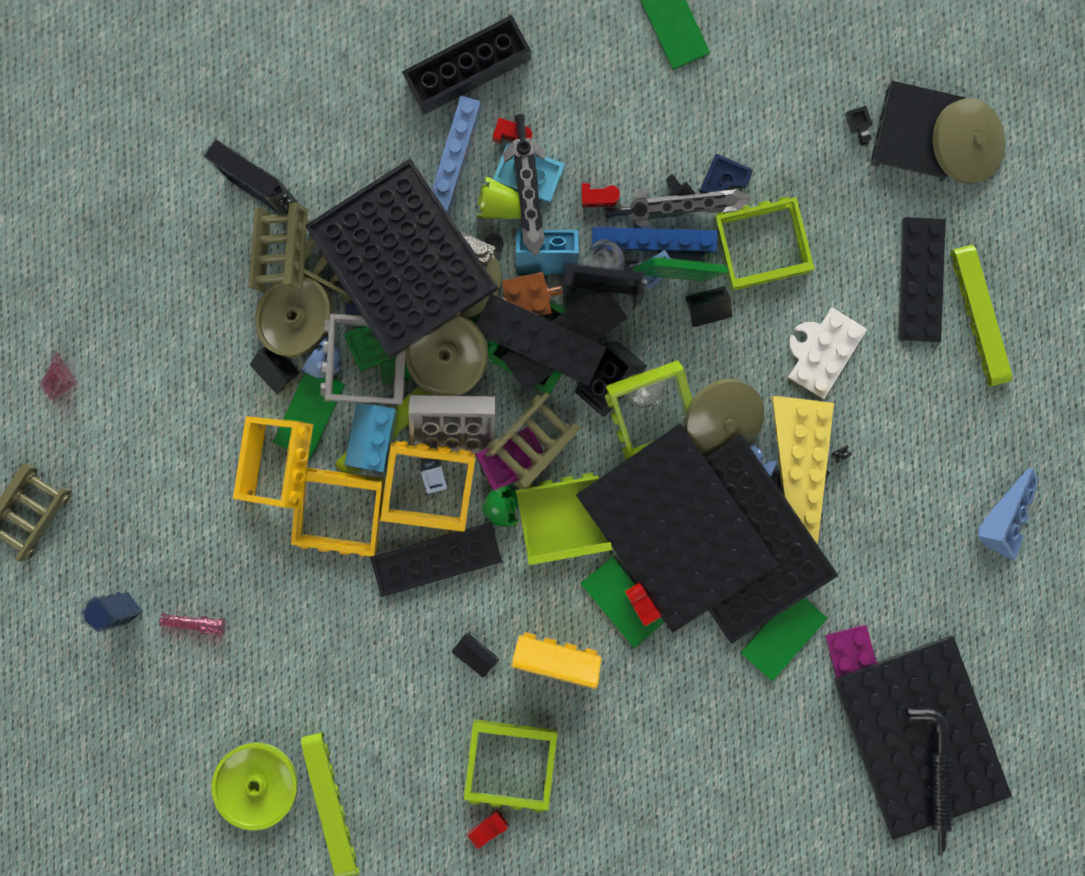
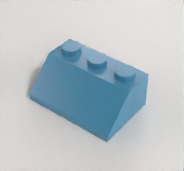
[516,230,579,275]
[345,403,398,472]

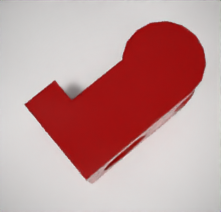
[493,117,533,144]
[581,183,620,208]
[625,583,661,626]
[466,809,508,849]

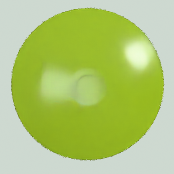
[211,742,298,830]

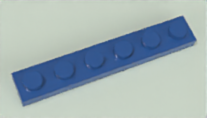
[592,227,717,253]

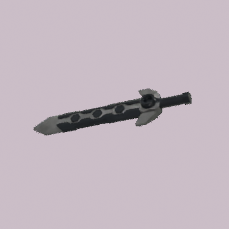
[503,114,545,255]
[605,188,751,229]

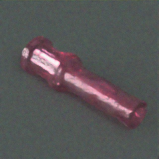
[159,613,226,637]

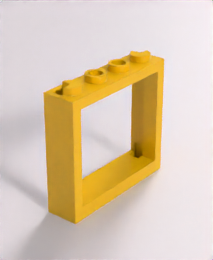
[233,416,313,509]
[380,441,476,532]
[291,467,385,557]

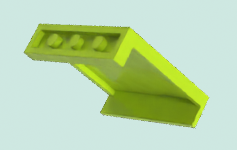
[516,472,612,565]

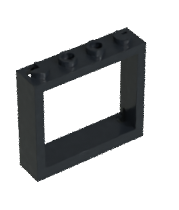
[203,139,298,214]

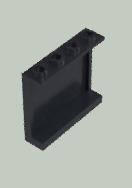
[870,81,965,182]
[562,263,647,308]

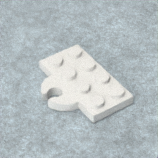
[787,307,867,400]

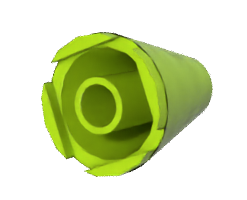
[476,177,521,219]

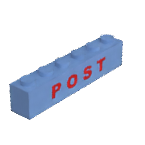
[432,96,482,215]

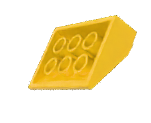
[511,632,601,689]

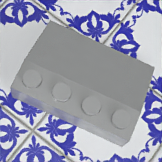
[409,395,495,459]

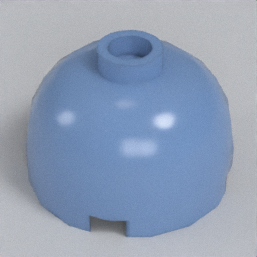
[301,337,341,379]

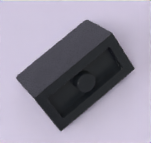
[685,286,732,327]
[250,347,300,394]
[452,632,499,677]

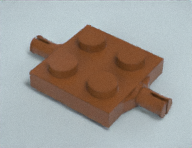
[502,272,562,316]

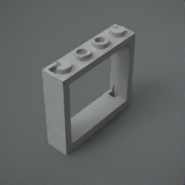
[321,314,405,406]

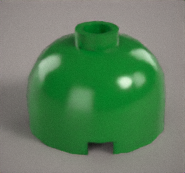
[482,485,519,527]

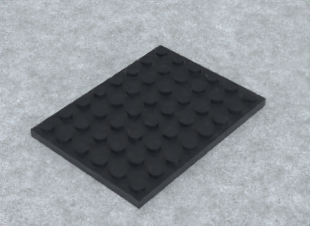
[305,158,499,360]
[576,423,779,633]
[705,434,839,644]
[833,635,1012,840]

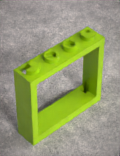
[713,196,815,291]
[605,360,692,459]
[464,719,558,813]

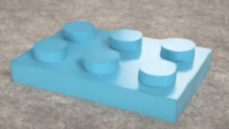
[493,142,565,204]

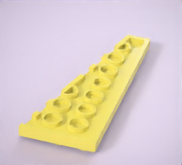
[771,396,834,544]

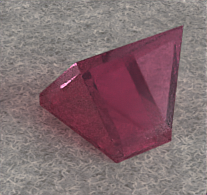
[40,351,77,400]

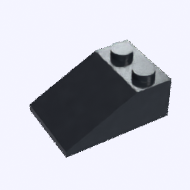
[575,341,647,417]

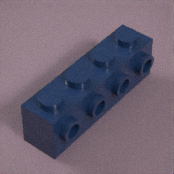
[80,592,143,633]

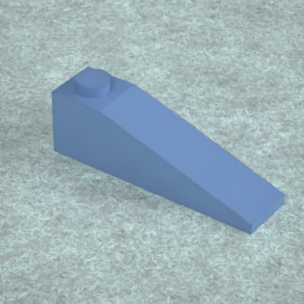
[978,468,1039,561]

